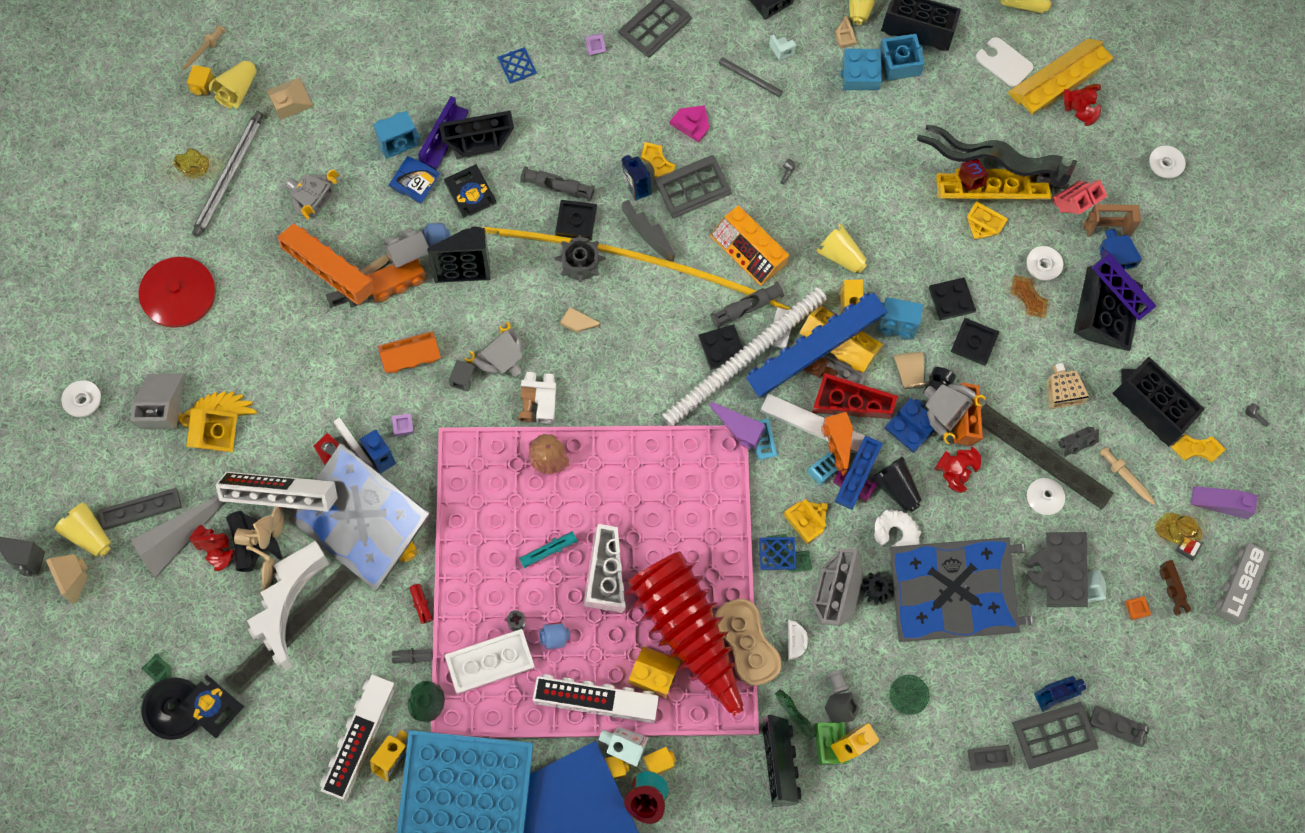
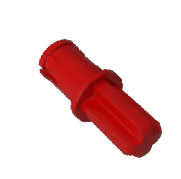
[409,584,433,624]

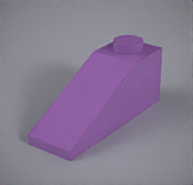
[710,402,766,449]
[1190,486,1258,519]

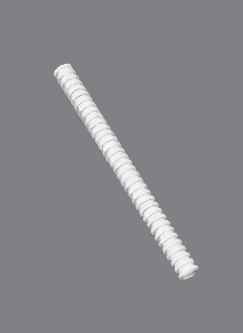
[662,287,827,426]

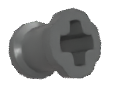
[507,610,526,631]

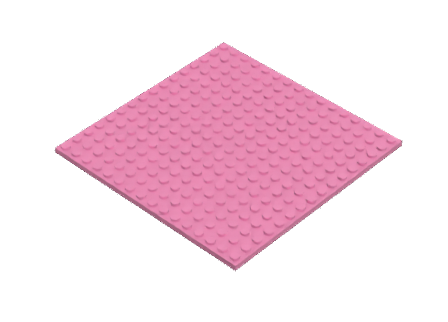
[431,425,759,739]

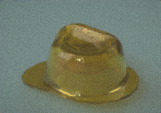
[1155,512,1202,547]

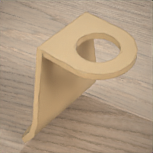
[893,352,926,389]

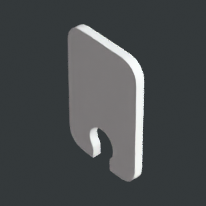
[976,37,1033,87]

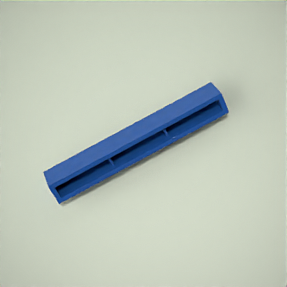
[746,293,887,398]

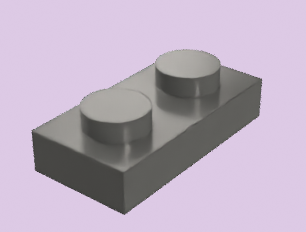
[967,745,1013,771]

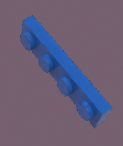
[835,435,883,510]

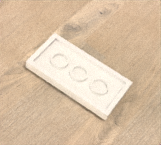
[445,629,535,695]

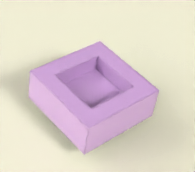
[585,33,606,55]
[392,413,414,437]

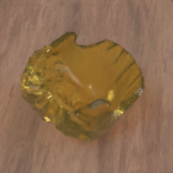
[173,148,209,178]

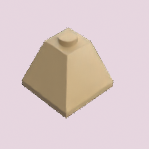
[266,77,314,120]
[46,554,88,604]

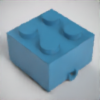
[879,34,925,80]
[841,49,882,90]
[373,110,420,159]
[877,297,923,340]

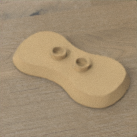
[714,599,782,686]

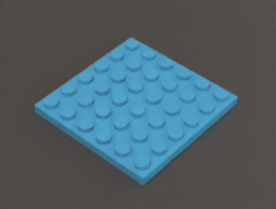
[397,730,534,833]

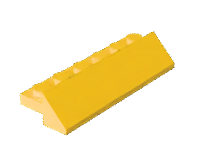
[1008,39,1113,115]
[936,168,1051,199]

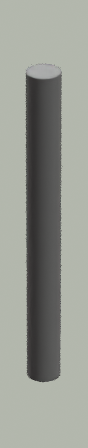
[719,57,783,97]

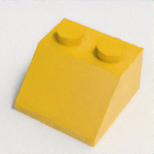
[186,408,238,452]
[628,646,681,699]

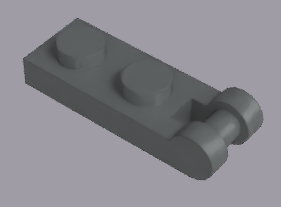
[1089,705,1150,747]

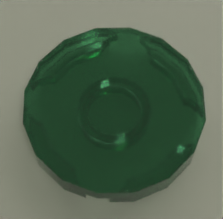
[889,675,930,715]
[407,681,445,722]

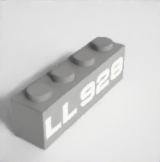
[1215,543,1271,625]

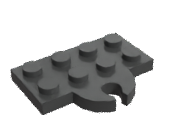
[1027,532,1088,607]

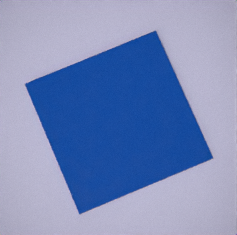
[524,741,639,833]

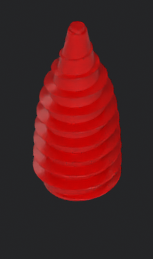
[626,551,744,716]

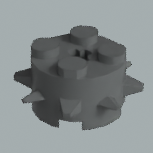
[555,235,606,282]

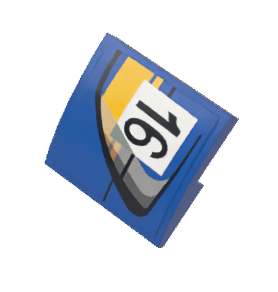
[388,156,441,204]

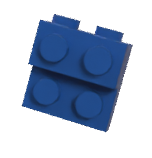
[884,398,935,453]

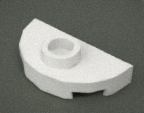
[788,620,808,661]

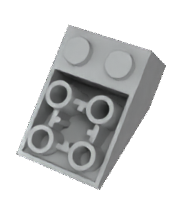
[381,228,429,268]
[130,373,185,429]

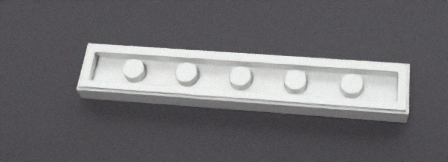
[760,394,865,454]

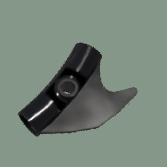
[226,511,283,572]

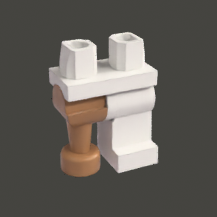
[518,372,557,425]

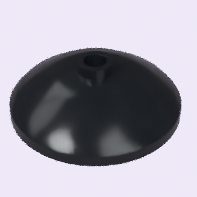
[141,677,199,740]

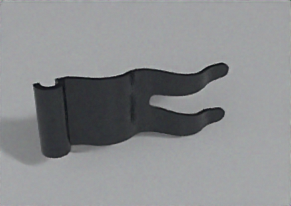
[917,125,1078,186]

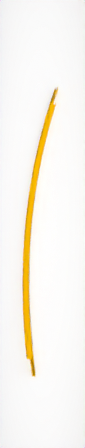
[482,227,790,310]

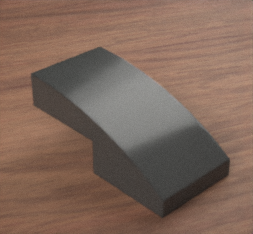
[326,291,369,308]

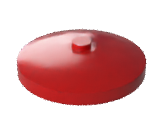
[139,257,216,328]

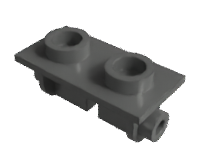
[1058,426,1099,457]

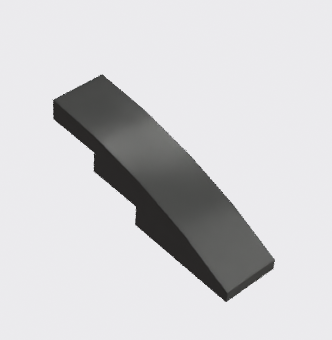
[622,200,675,262]

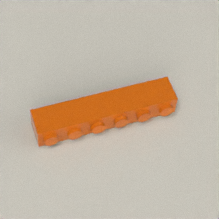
[277,223,375,305]

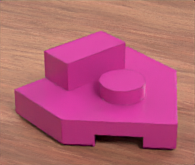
[669,105,709,143]

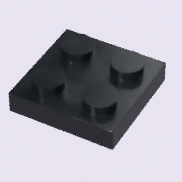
[555,200,597,240]
[929,277,976,321]
[950,318,999,366]
[698,324,743,370]

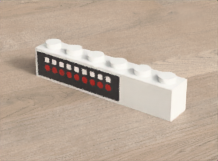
[216,472,338,511]
[533,674,659,724]
[320,675,396,802]

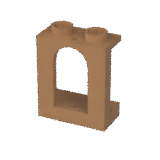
[1083,204,1141,237]

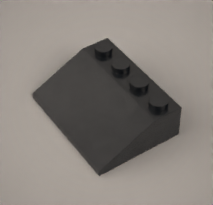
[881,0,961,51]
[427,226,491,283]
[1073,263,1143,351]
[1112,357,1205,447]
[762,715,801,808]

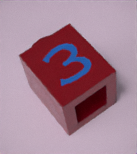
[958,158,988,191]

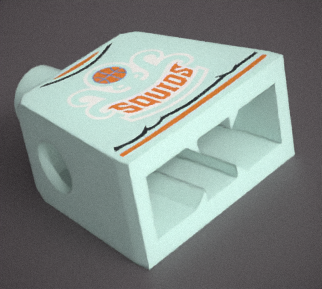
[598,727,649,767]

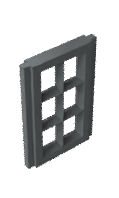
[618,0,692,58]
[654,154,732,219]
[1012,702,1099,770]

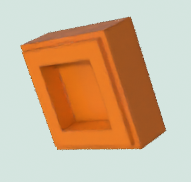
[1125,596,1151,621]

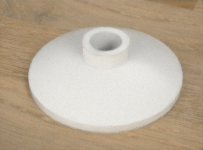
[1149,146,1186,179]
[1026,246,1063,281]
[61,380,101,417]
[1027,478,1065,515]

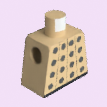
[1047,363,1089,409]

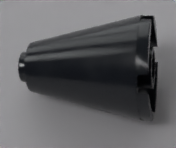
[871,457,922,512]

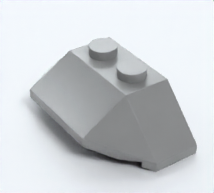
[812,548,863,626]

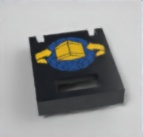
[444,164,496,218]
[178,674,244,738]

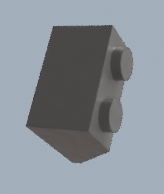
[0,537,45,577]

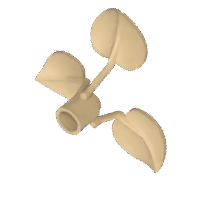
[234,507,285,592]

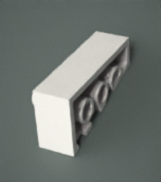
[583,524,626,613]

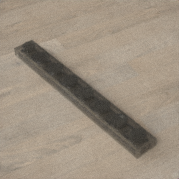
[981,404,1114,510]
[226,564,357,694]

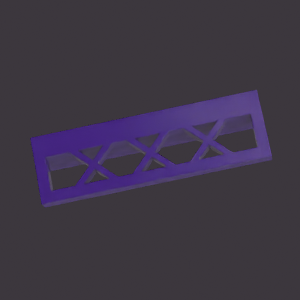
[418,96,469,171]
[1091,249,1156,320]

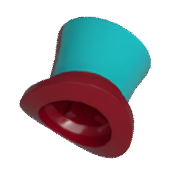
[624,771,669,824]

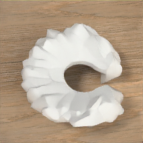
[874,509,921,547]

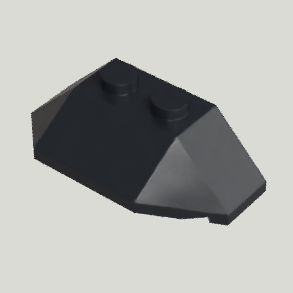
[439,110,514,157]

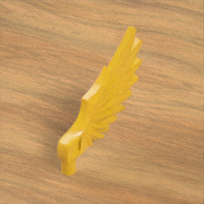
[178,391,257,428]

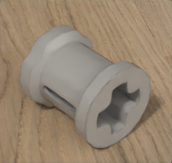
[826,669,850,695]

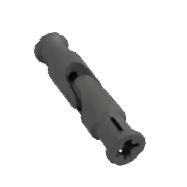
[520,166,595,202]
[710,281,784,329]

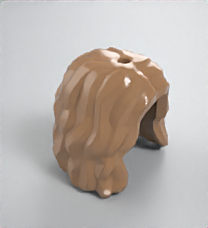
[529,434,569,475]

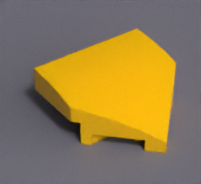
[967,201,1008,240]
[783,499,828,544]

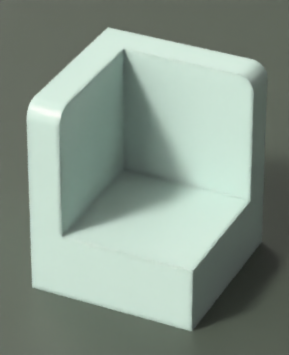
[769,35,796,61]
[1087,570,1107,603]

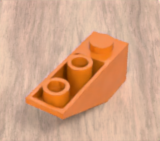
[821,412,853,476]

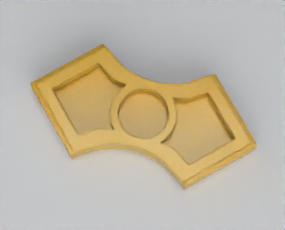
[640,142,676,179]
[1171,434,1226,463]

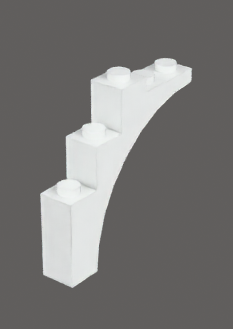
[247,541,329,671]

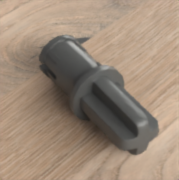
[1035,173,1070,189]
[392,648,433,664]

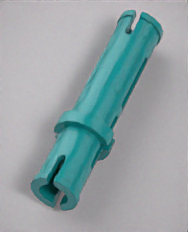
[519,531,578,569]

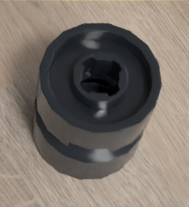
[923,367,956,393]

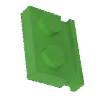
[814,722,849,765]

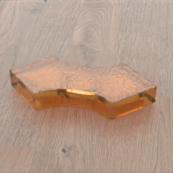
[1010,275,1048,318]

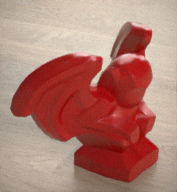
[1064,84,1101,126]
[934,447,981,493]
[189,525,235,571]

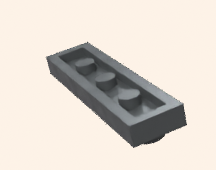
[98,488,182,530]

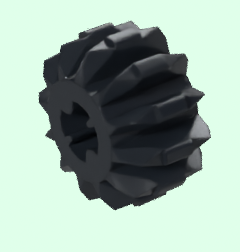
[860,571,894,606]

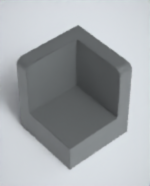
[449,360,475,392]
[824,692,860,723]

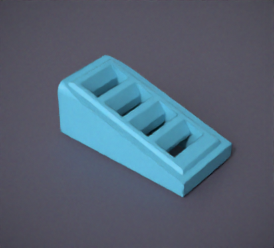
[755,418,777,460]
[807,452,838,486]

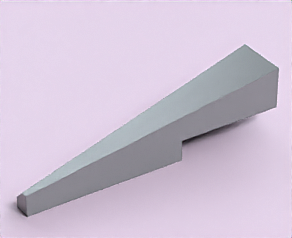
[131,496,225,577]

